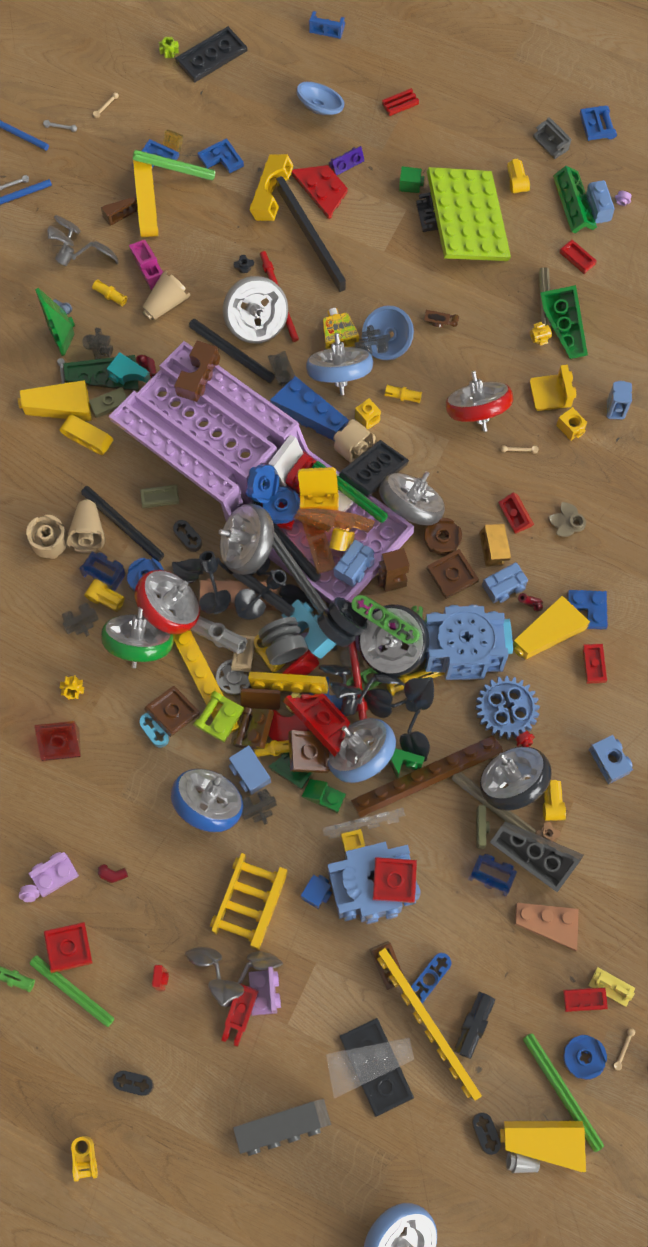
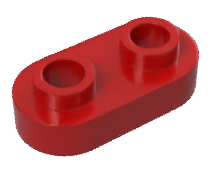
[285,453,314,488]

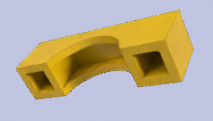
[250,154,293,221]

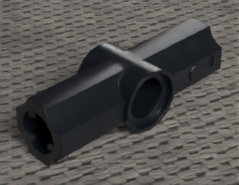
[454,992,496,1059]

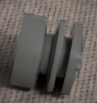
[258,617,308,665]

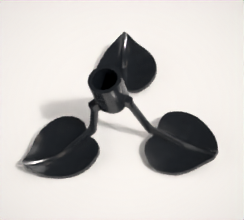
[172,551,254,615]
[234,557,313,620]
[318,665,405,715]
[364,677,434,762]

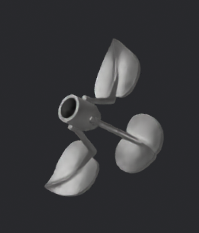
[47,215,119,266]
[185,947,283,1007]

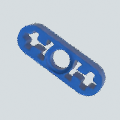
[411,953,451,1003]

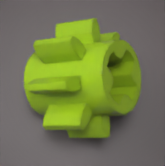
[159,37,179,58]

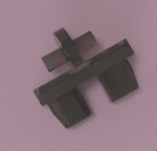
[355,325,391,354]
[82,327,113,359]
[268,351,295,386]
[62,603,99,637]
[242,789,277,825]

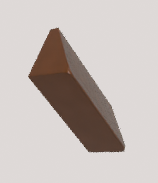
[241,688,281,710]

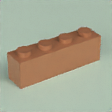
[199,578,278,611]

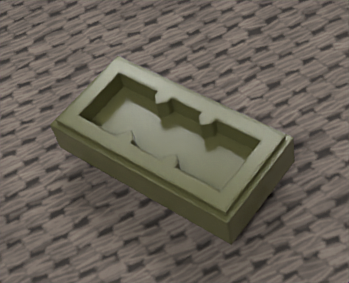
[89,387,127,418]
[140,484,180,508]
[476,805,490,849]

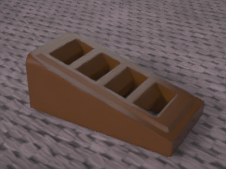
[101,197,138,226]
[369,941,404,990]

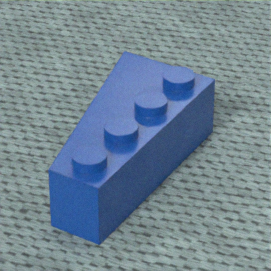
[270,376,349,441]

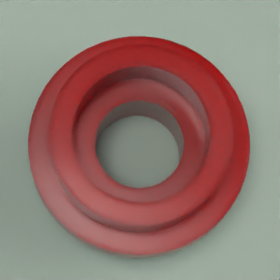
[515,731,535,747]

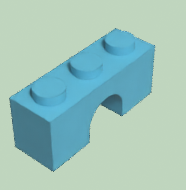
[281,599,336,659]

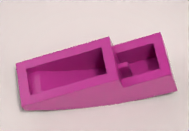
[129,239,163,290]

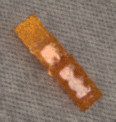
[293,508,375,533]
[299,512,335,574]

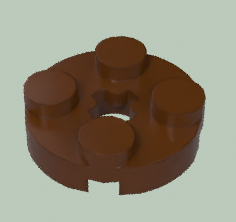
[424,517,462,555]

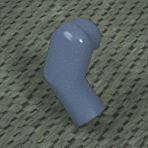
[53,299,72,314]

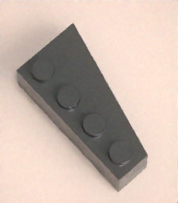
[490,822,584,892]
[233,1099,331,1156]

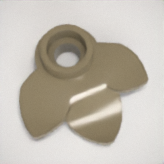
[549,502,586,537]

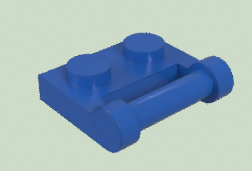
[580,106,617,141]

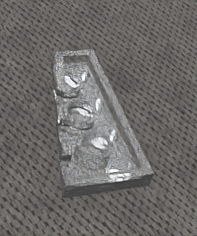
[322,808,405,839]
[326,1038,414,1099]

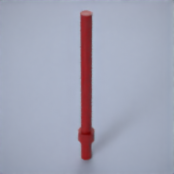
[260,251,299,342]
[349,640,368,721]

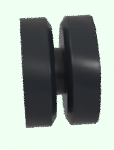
[317,597,367,647]

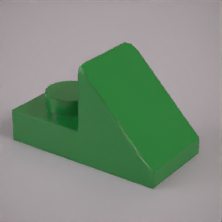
[389,748,425,778]
[302,779,346,813]

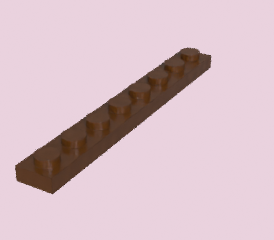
[351,735,503,818]

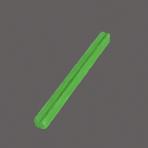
[523,1033,604,1152]

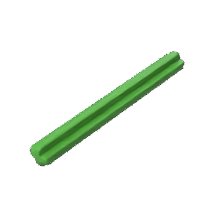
[133,150,215,180]
[30,956,114,1027]

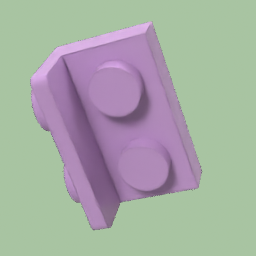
[28,852,79,897]

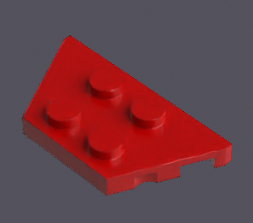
[292,165,348,219]
[283,694,350,757]

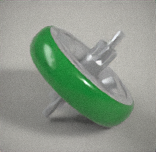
[101,607,174,668]

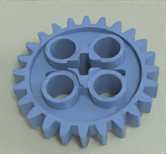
[475,676,540,740]

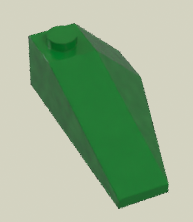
[540,285,588,359]
[35,288,75,356]

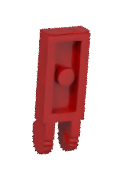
[221,983,259,1047]

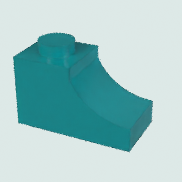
[107,352,151,385]

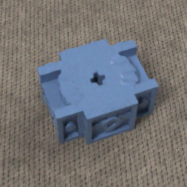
[425,605,508,680]
[328,842,421,924]

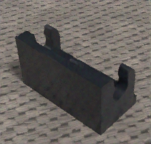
[416,192,438,232]

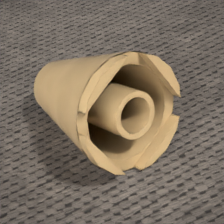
[142,270,191,320]
[67,500,105,553]

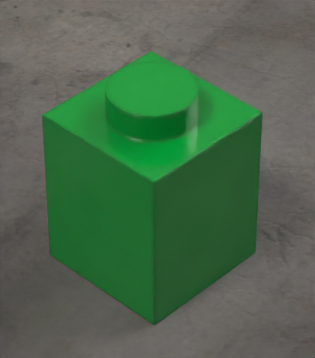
[399,166,425,193]

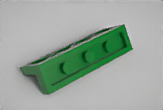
[553,166,597,233]

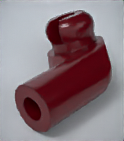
[136,354,157,378]
[518,593,543,612]
[98,864,128,883]

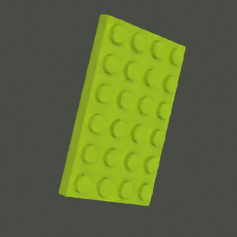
[426,167,511,261]

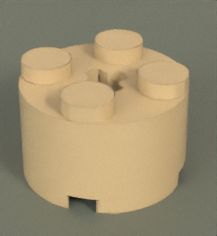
[333,419,376,463]
[26,515,67,559]

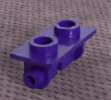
[329,146,365,175]

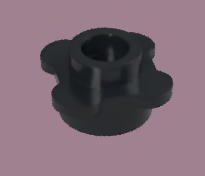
[234,255,254,273]

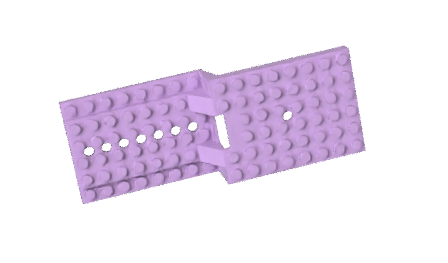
[109,341,414,604]

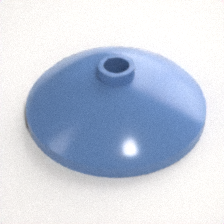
[296,82,345,115]
[362,306,414,360]

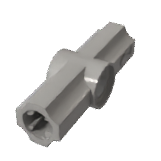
[191,616,248,654]

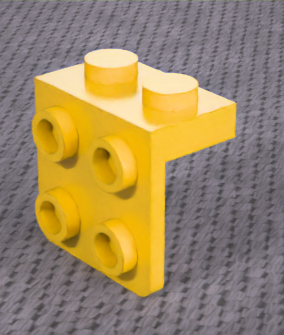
[530,365,576,411]
[298,467,339,513]

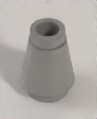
[506,1152,540,1173]

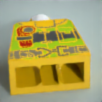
[323,308,359,350]

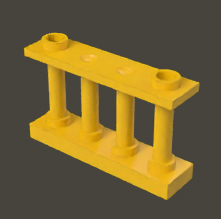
[210,853,288,950]

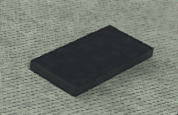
[175,26,248,83]
[339,440,409,497]
[339,1018,414,1117]

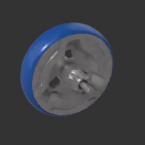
[171,769,243,832]

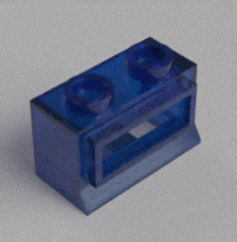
[79,551,126,591]
[469,854,517,896]

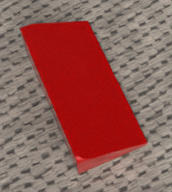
[498,492,534,534]
[282,649,319,676]

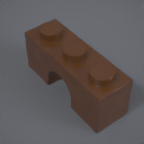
[174,340,220,402]
[377,548,410,592]

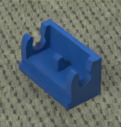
[309,11,345,39]

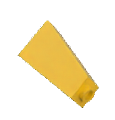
[18,380,92,421]
[513,596,590,660]
[500,1121,586,1172]

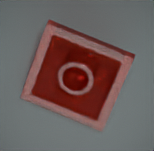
[35,721,81,761]

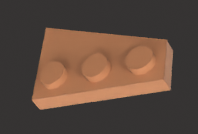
[515,903,579,951]

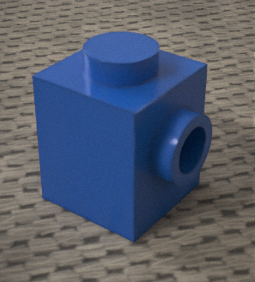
[301,875,332,909]

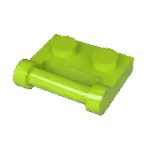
[193,691,244,742]

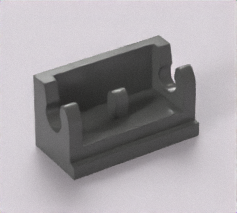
[533,117,571,159]

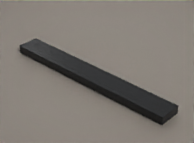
[276,176,346,292]

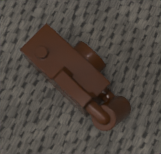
[424,310,459,328]

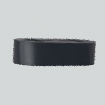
[173,520,202,552]
[113,1071,154,1096]
[472,1113,501,1155]

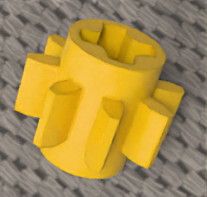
[530,322,552,346]
[59,675,84,700]

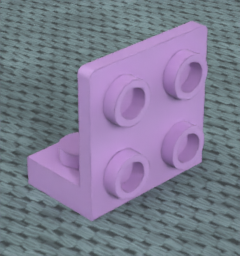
[249,966,281,1016]

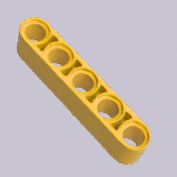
[133,160,159,238]

